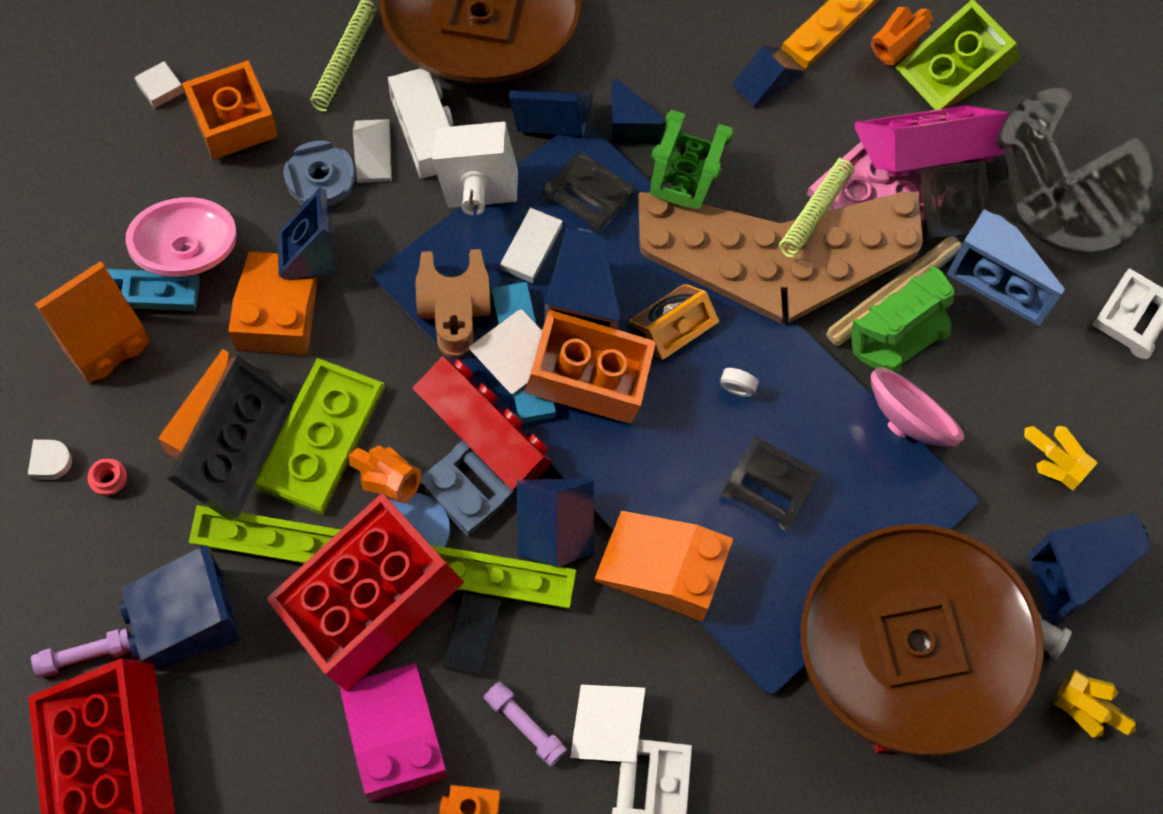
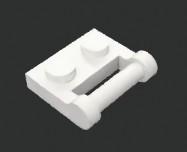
[1092,268,1163,359]
[612,739,692,814]

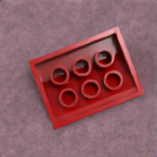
[266,493,465,691]
[28,658,175,814]

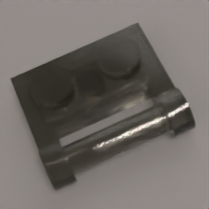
[541,151,635,234]
[721,436,821,532]

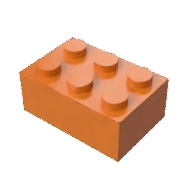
[524,310,656,424]

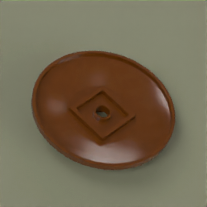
[380,0,581,83]
[800,524,1044,757]

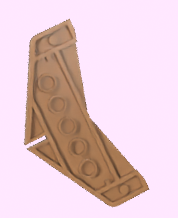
[638,192,923,324]

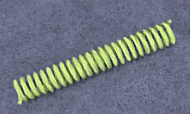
[310,0,378,111]
[779,157,854,258]

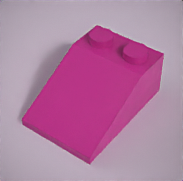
[339,663,447,802]

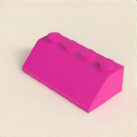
[855,105,1010,176]

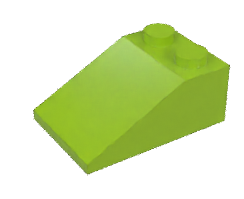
[895,0,1021,110]

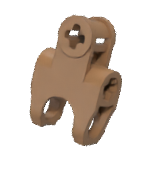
[416,249,491,358]

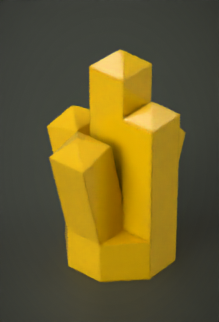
[1024,426,1098,491]
[1053,669,1136,738]

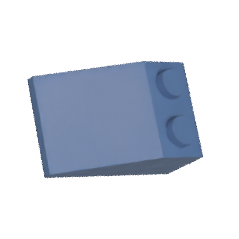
[947,209,1065,327]

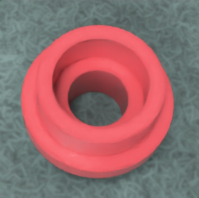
[88,459,127,496]

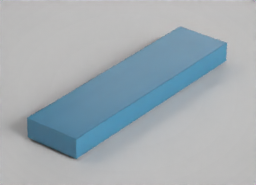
[491,282,556,423]

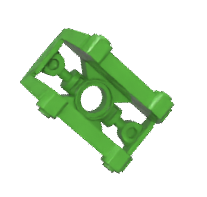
[650,110,734,209]
[852,266,954,373]

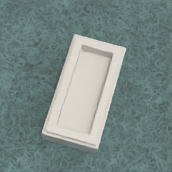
[500,208,562,283]

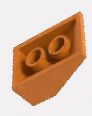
[228,252,318,355]
[35,261,151,384]
[594,511,734,622]

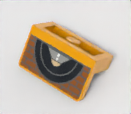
[629,284,719,360]

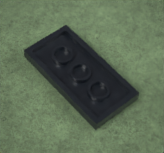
[167,355,296,521]

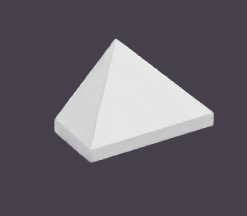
[353,119,392,183]

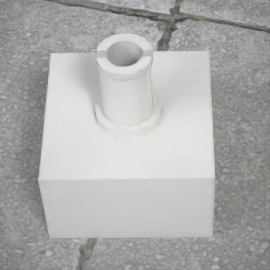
[432,122,518,215]

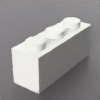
[388,68,453,179]

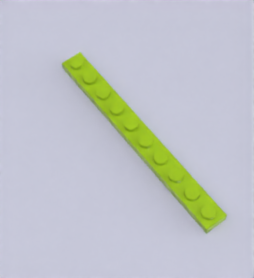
[189,505,576,609]

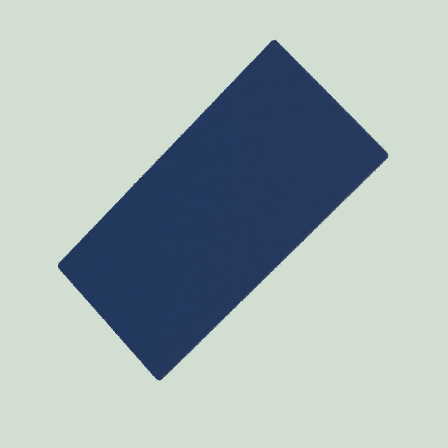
[373,121,979,695]

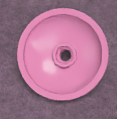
[126,197,237,277]
[871,367,964,447]

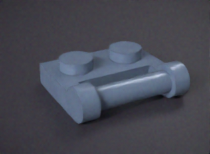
[419,440,517,537]

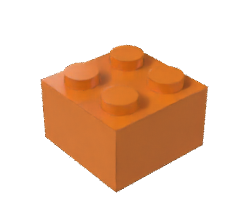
[182,60,278,160]

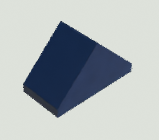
[732,46,804,108]
[610,78,666,143]

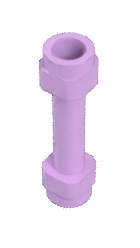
[31,628,131,678]
[484,681,567,767]

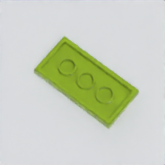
[253,358,385,516]

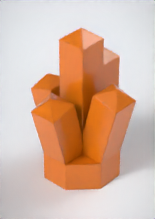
[871,7,933,65]
[349,445,422,503]

